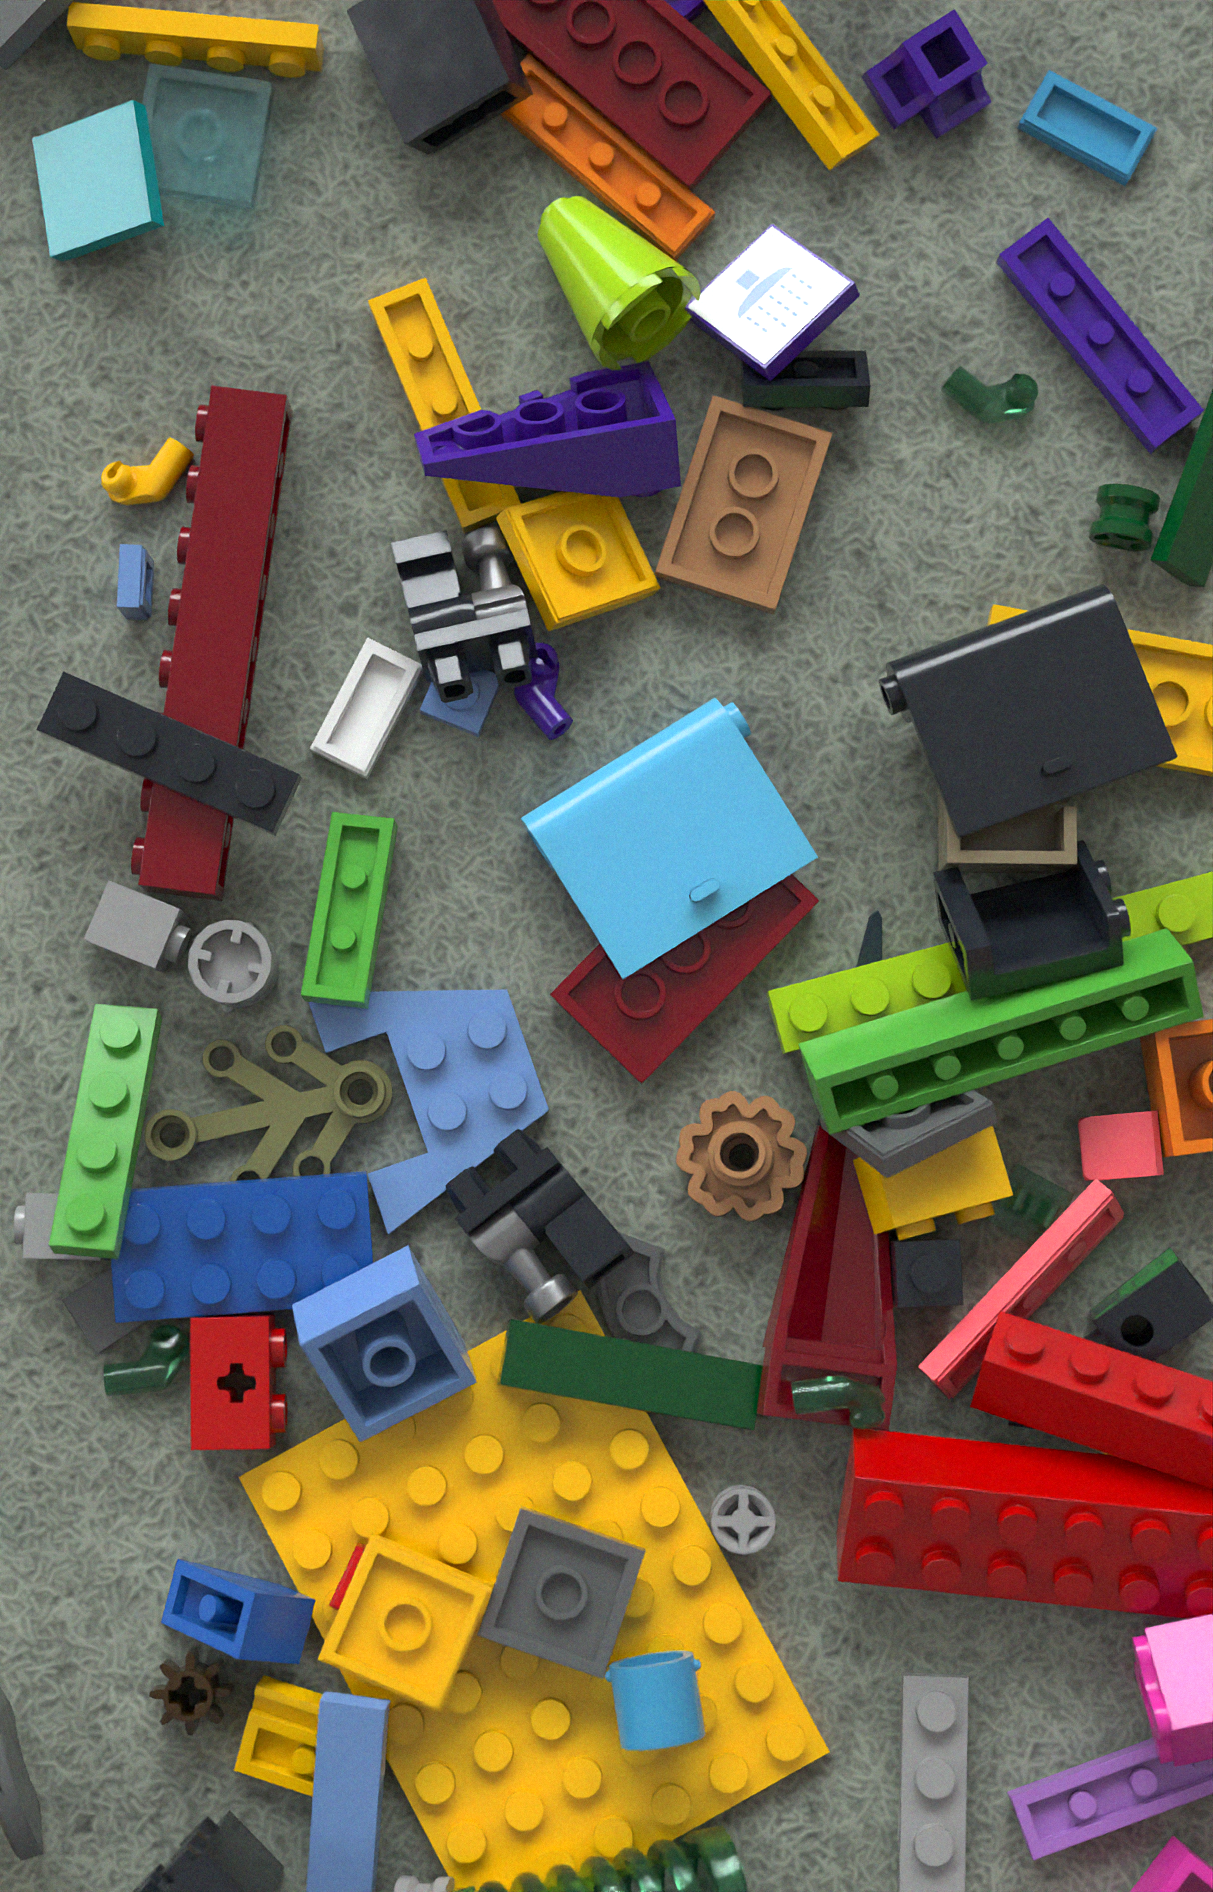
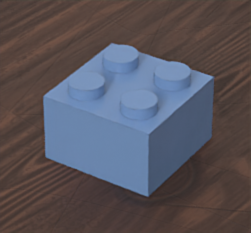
[292,1246,477,1442]

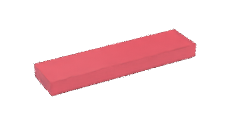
[918,1179,1125,1399]

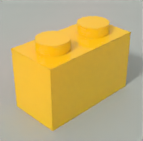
[853,1125,1013,1241]

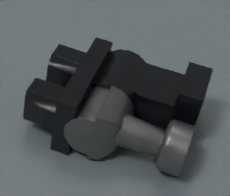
[391,527,538,703]
[445,1129,634,1324]

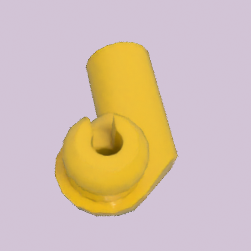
[101,437,195,506]

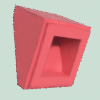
[1078,1111,1164,1181]

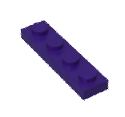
[996,218,1204,454]

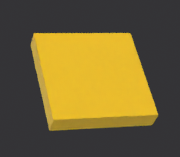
[496,491,661,632]
[318,1533,493,1713]

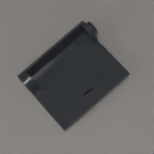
[879,584,1178,839]

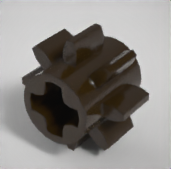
[149,1647,235,1736]

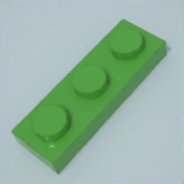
[301,812,398,1009]

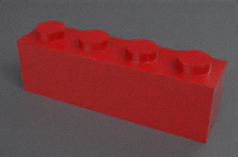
[970,1311,1213,1489]

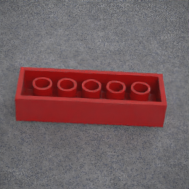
[836,1427,1213,1619]

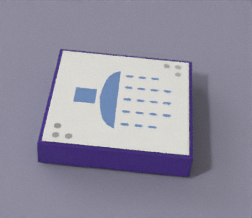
[684,224,860,381]

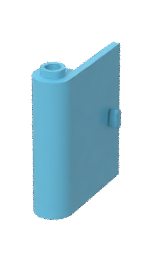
[520,698,818,980]

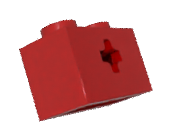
[190,1315,288,1450]

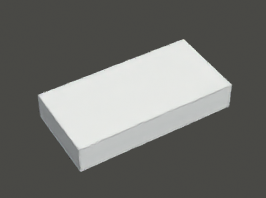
[310,637,423,779]

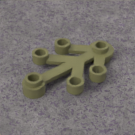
[144,1025,393,1181]

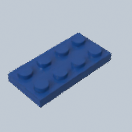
[111,1171,373,1323]

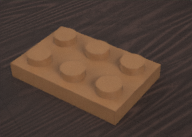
[655,395,832,615]

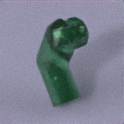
[941,365,1039,424]
[103,1324,190,1396]

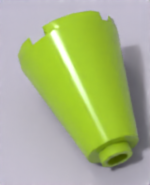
[537,196,701,371]

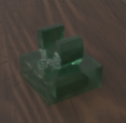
[985,1164,1074,1245]

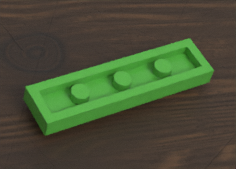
[49,1004,162,1259]

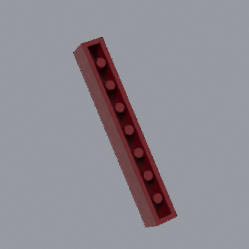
[131,385,293,901]

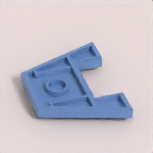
[308,989,549,1235]

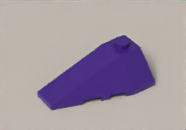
[414,361,681,497]

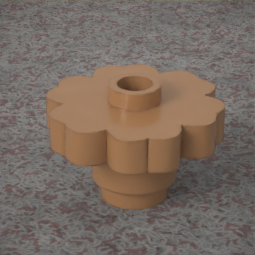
[676,1091,807,1222]

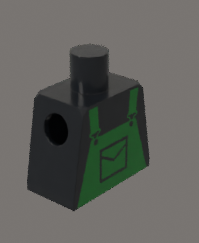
[1084,1247,1213,1361]

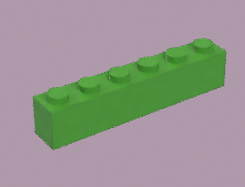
[798,928,1204,1135]

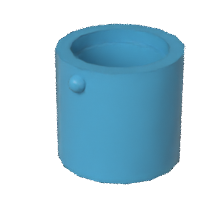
[605,1650,706,1750]

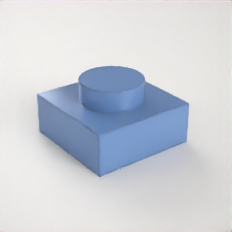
[420,670,500,737]

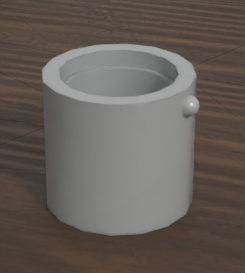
[188,920,279,1013]

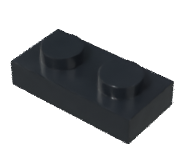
[741,350,871,410]

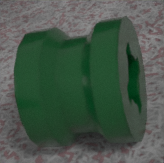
[1089,484,1160,551]

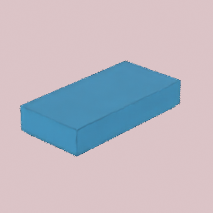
[1017,70,1158,186]

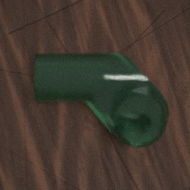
[792,1375,886,1429]

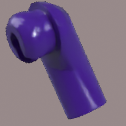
[514,642,573,740]

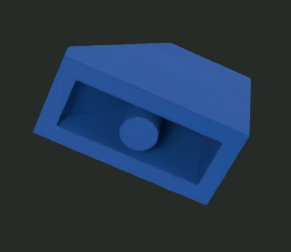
[161,1559,316,1664]

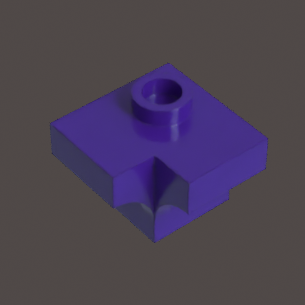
[861,9,992,139]

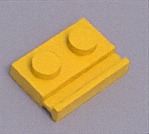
[234,1675,323,1797]

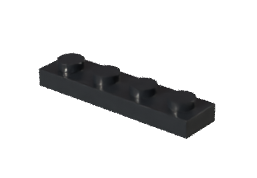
[36,671,302,836]

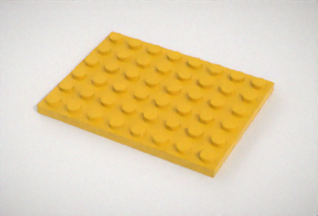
[238,1290,830,1892]

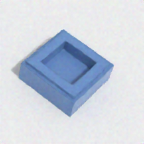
[117,544,154,620]

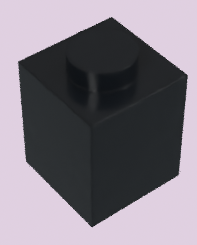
[889,1239,963,1308]

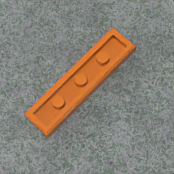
[500,54,715,261]

